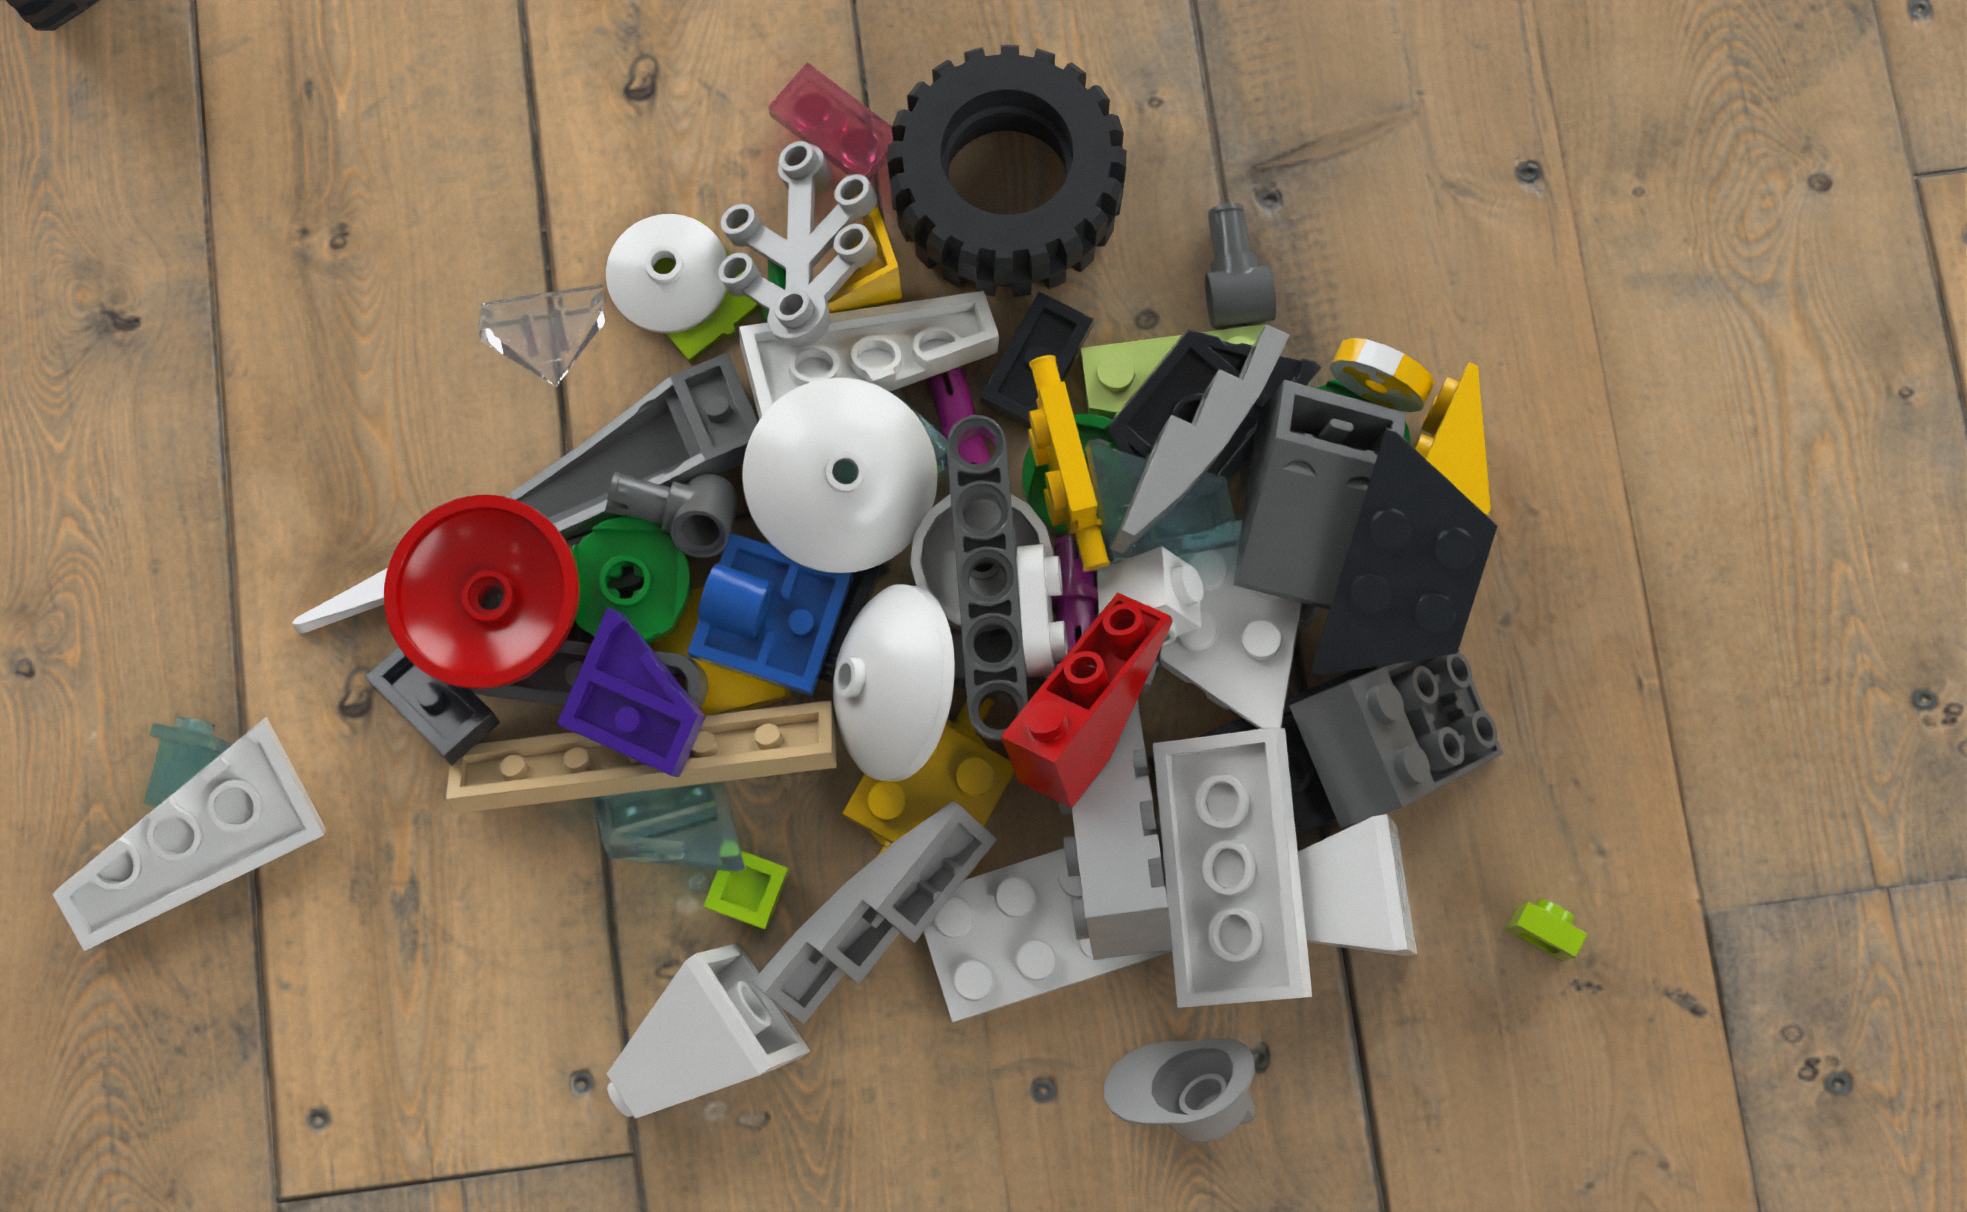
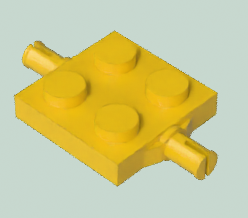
[1028,355,1110,572]
[842,697,1015,856]

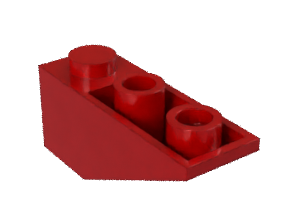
[1001,592,1173,809]

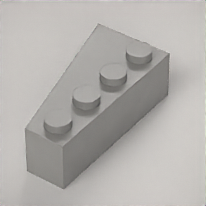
[1059,699,1173,960]

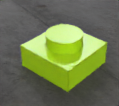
[703,845,790,931]
[1504,899,1588,961]

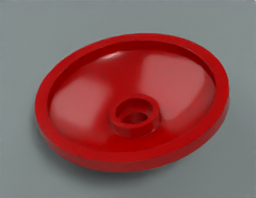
[384,495,580,689]

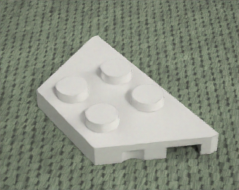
[1160,519,1303,729]

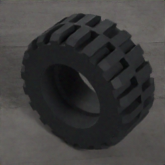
[887,45,1127,297]

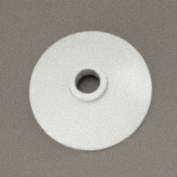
[606,214,727,334]

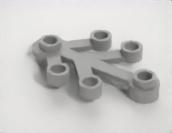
[718,141,878,347]

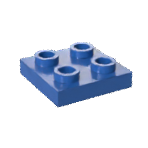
[687,532,853,697]

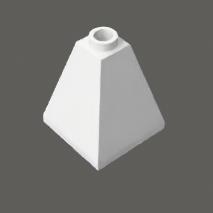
[1298,814,1417,956]
[607,943,810,1119]

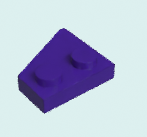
[557,608,706,777]

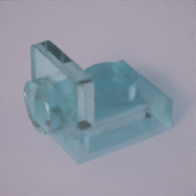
[144,716,232,807]

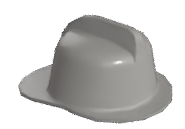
[1104,1039,1255,1143]

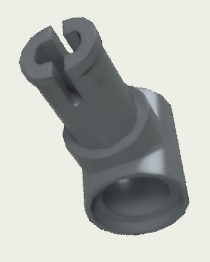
[1205,203,1276,328]
[605,472,738,558]

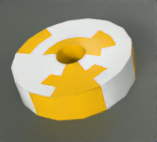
[1329,338,1435,413]

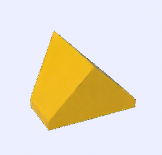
[828,206,903,313]

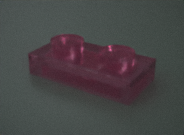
[768,62,893,182]

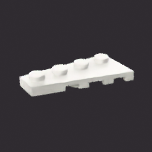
[739,291,999,420]
[52,717,326,951]

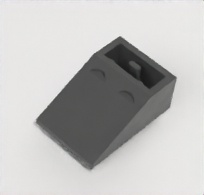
[1233,380,1407,610]
[1289,650,1503,828]

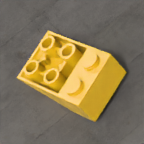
[1414,362,1491,515]

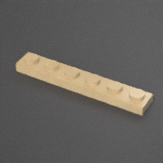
[446,700,836,814]

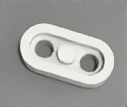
[1017,544,1068,678]

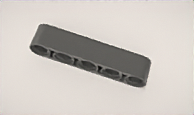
[947,415,1028,743]

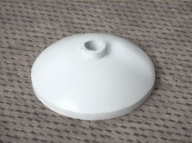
[742,378,938,573]
[833,584,955,782]

